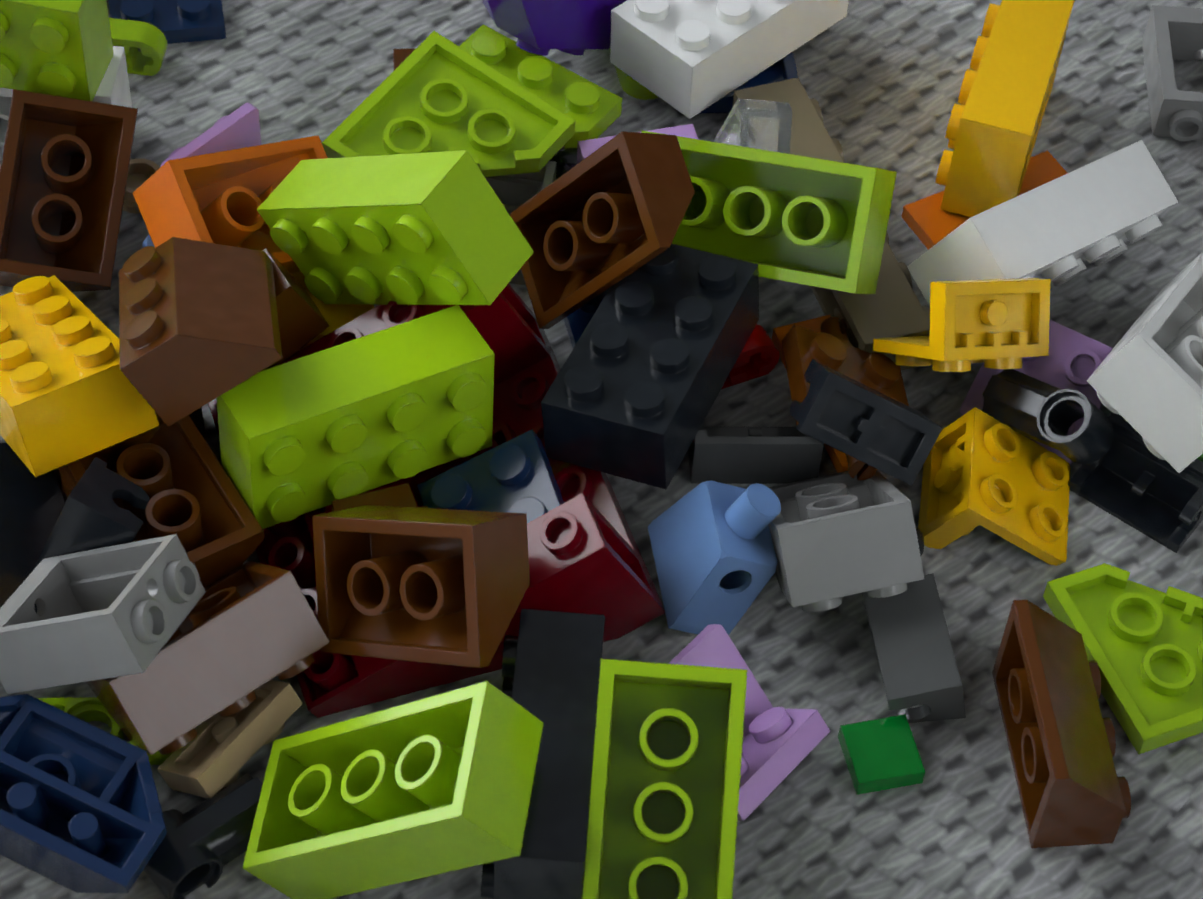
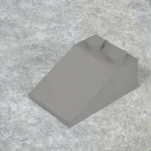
[769,470,925,612]

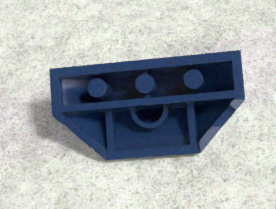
[0,694,167,893]

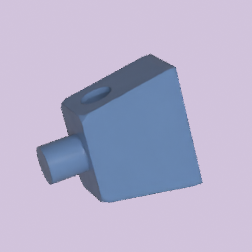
[647,480,781,635]

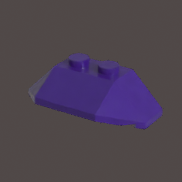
[482,0,627,56]

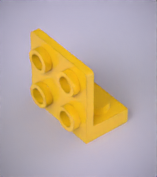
[873,278,1051,372]
[918,407,1070,566]

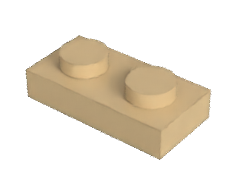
[157,680,303,799]

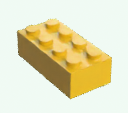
[935,0,1075,217]
[0,275,159,477]

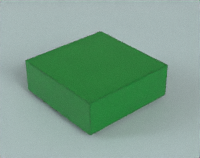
[838,714,925,795]

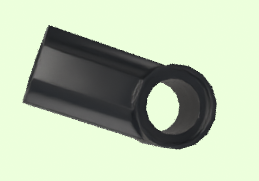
[982,369,1114,464]
[144,774,263,899]

